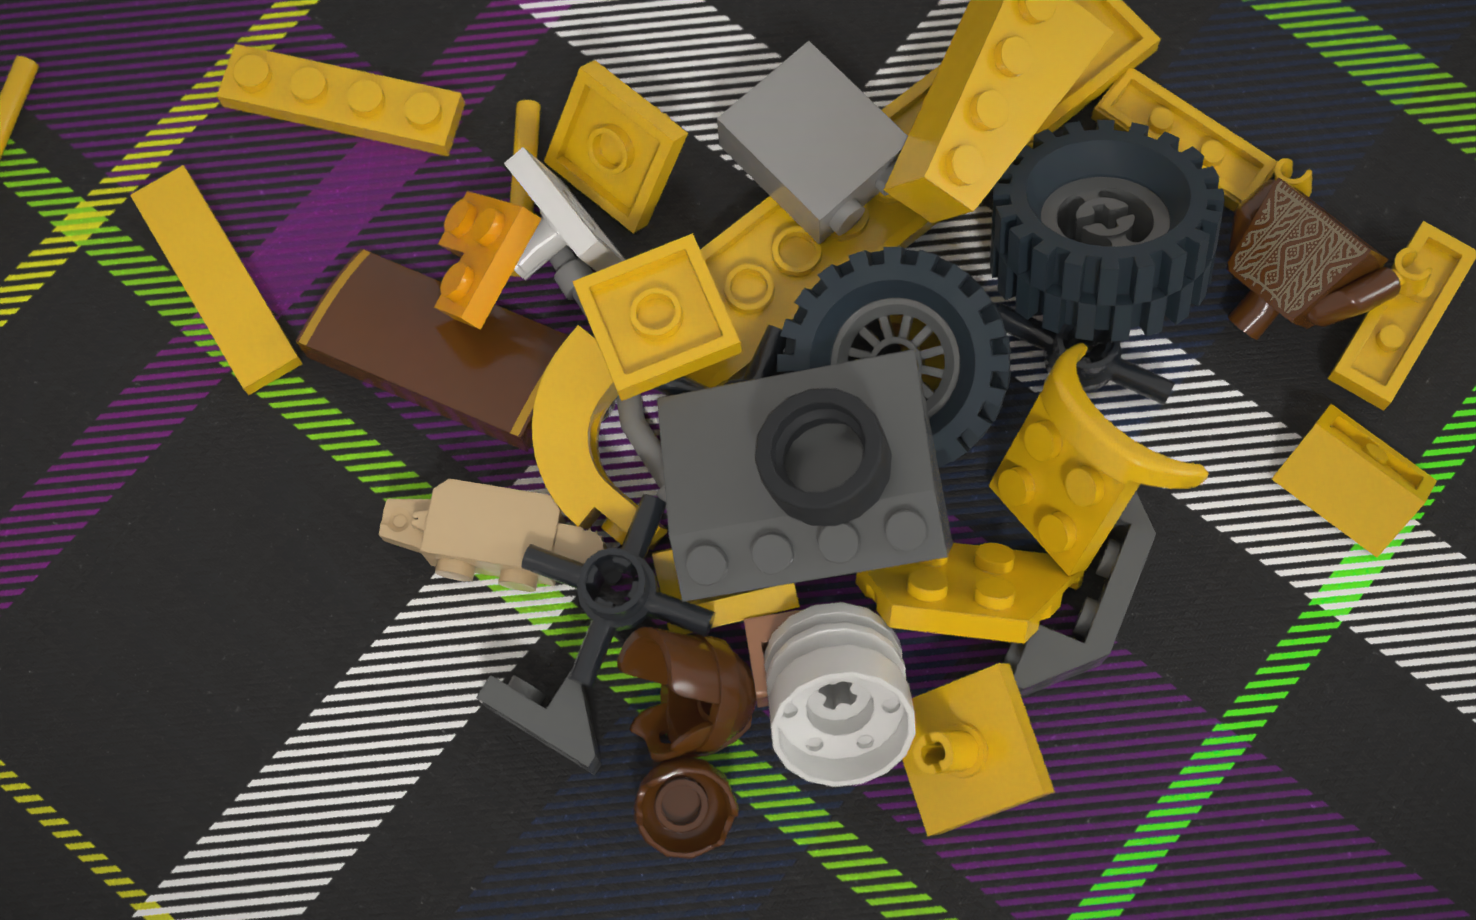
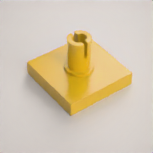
[544,60,688,234]
[572,233,743,401]
[902,663,1055,836]

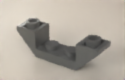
[1003,492,1156,697]

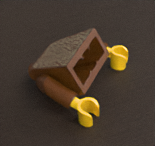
[1227,158,1433,340]

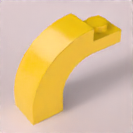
[532,325,669,550]

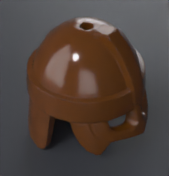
[617,627,757,762]

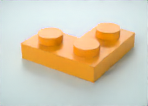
[434,191,542,330]

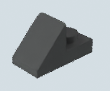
[476,671,602,775]

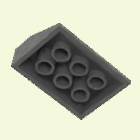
[657,349,953,602]

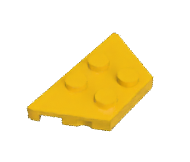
[855,543,1084,644]

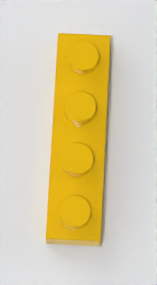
[217,44,465,156]

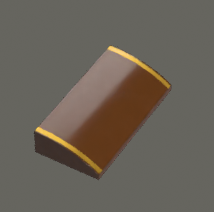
[296,248,569,452]

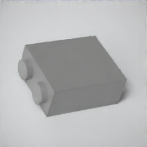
[717,41,908,245]

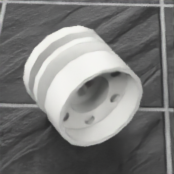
[764,602,916,787]

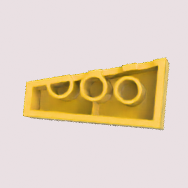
[883,0,1114,223]

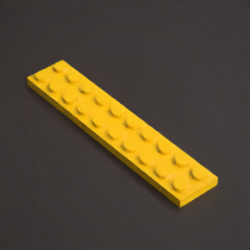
[685,0,1161,388]

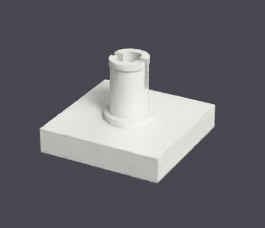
[504,147,625,280]

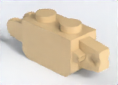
[379,479,607,592]

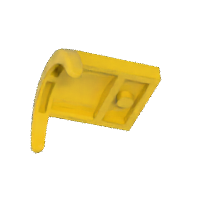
[989,343,1208,576]

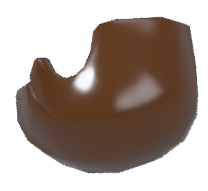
[634,756,739,859]

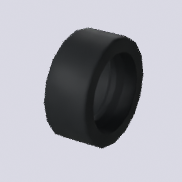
[754,388,892,526]

